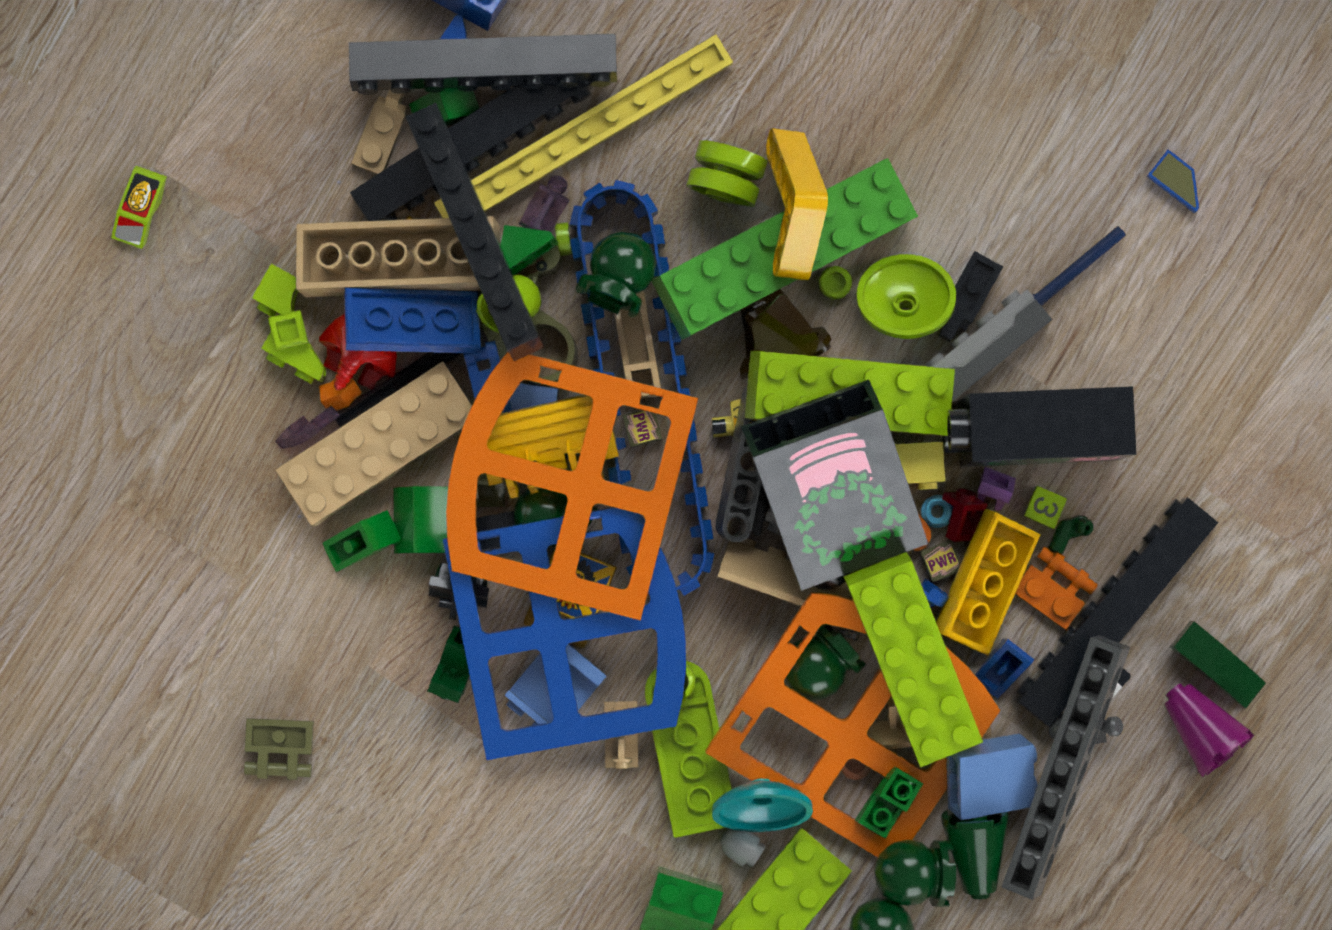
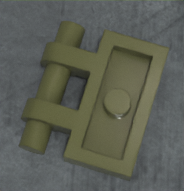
[244,718,314,780]

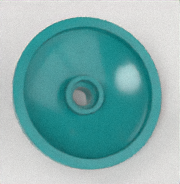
[712,778,813,832]

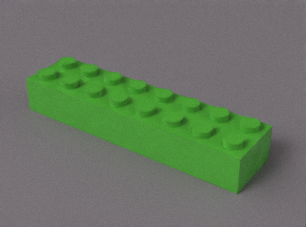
[651,158,918,340]

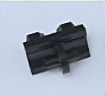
[428,563,489,620]

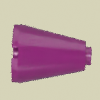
[1164,683,1254,777]

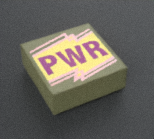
[622,407,662,448]
[919,540,961,583]

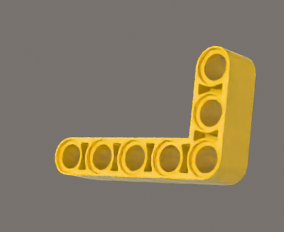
[766,128,828,280]

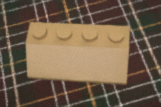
[716,538,852,607]

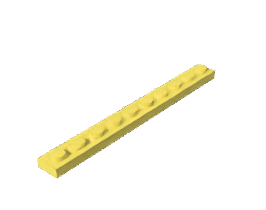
[434,34,733,218]

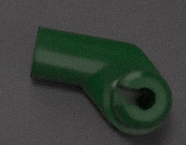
[1048,515,1094,555]

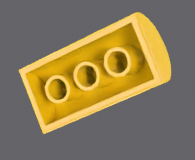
[936,509,1041,656]

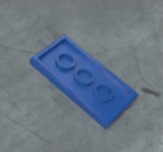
[344,288,481,354]

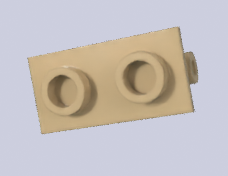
[604,701,638,769]

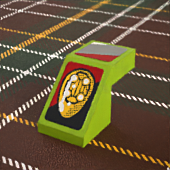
[111,166,167,249]

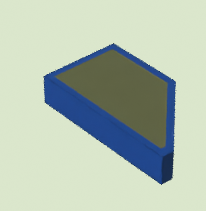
[1147,149,1199,213]

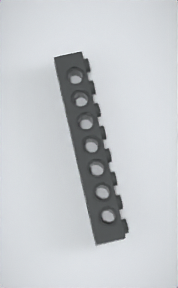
[1002,635,1130,900]

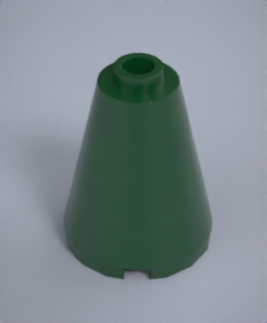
[941,810,1008,900]

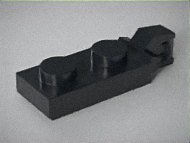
[938,251,1003,342]

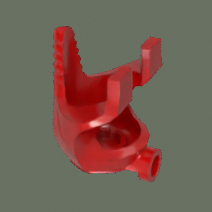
[319,313,397,390]

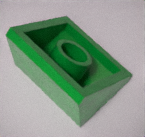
[393,486,448,554]

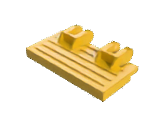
[486,395,619,498]

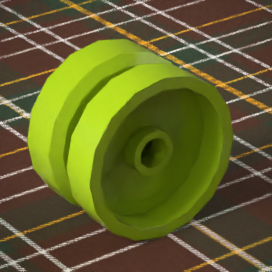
[686,140,768,207]

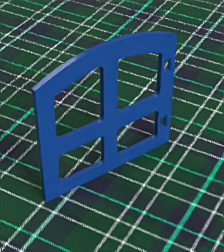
[443,507,686,760]

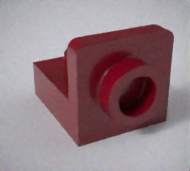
[942,488,988,542]

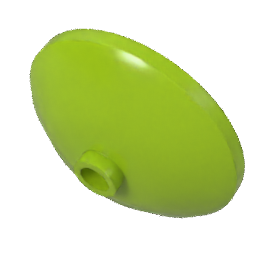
[857,254,956,339]

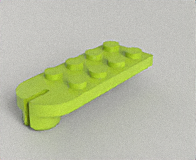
[645,661,732,838]
[716,828,852,930]

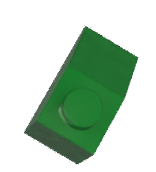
[322,510,402,572]

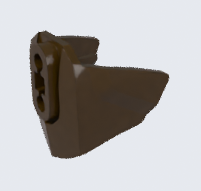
[740,289,832,380]

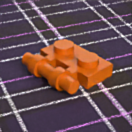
[1015,546,1098,630]

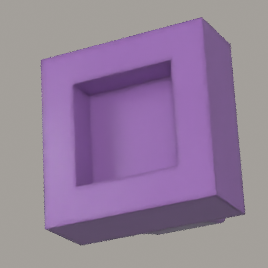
[977,467,1016,511]

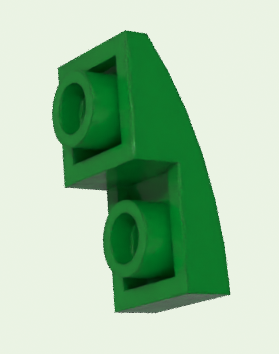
[855,766,923,839]

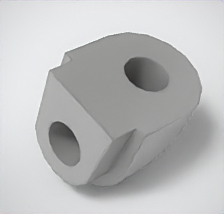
[721,829,765,867]

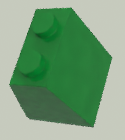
[639,866,723,930]

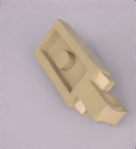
[351,90,407,174]

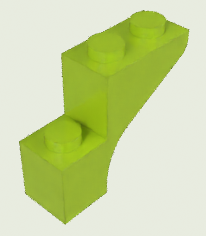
[252,263,327,385]

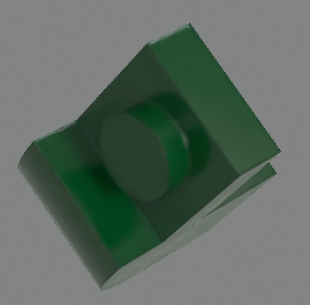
[427,625,470,703]

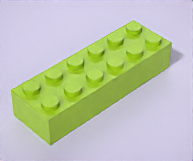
[745,351,955,436]
[844,552,983,767]

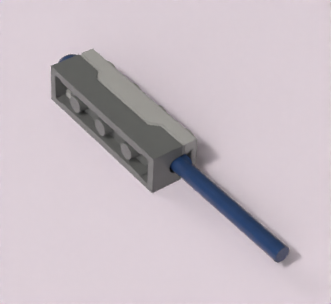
[925,226,1126,402]

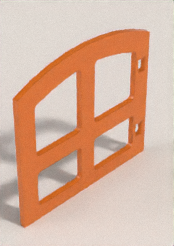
[446,352,699,621]
[705,592,1000,857]

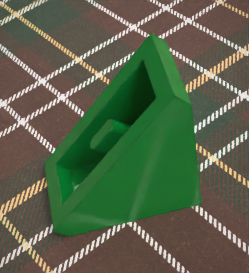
[409,88,480,126]
[501,225,559,275]

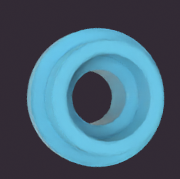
[921,495,954,528]

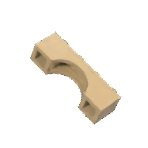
[614,291,661,399]

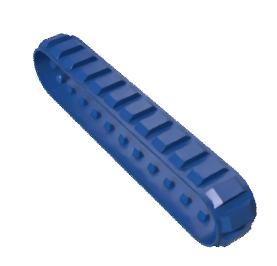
[569,180,715,596]

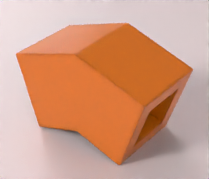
[319,378,362,413]

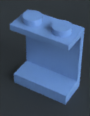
[505,644,607,726]

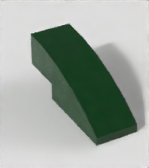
[1170,621,1266,709]

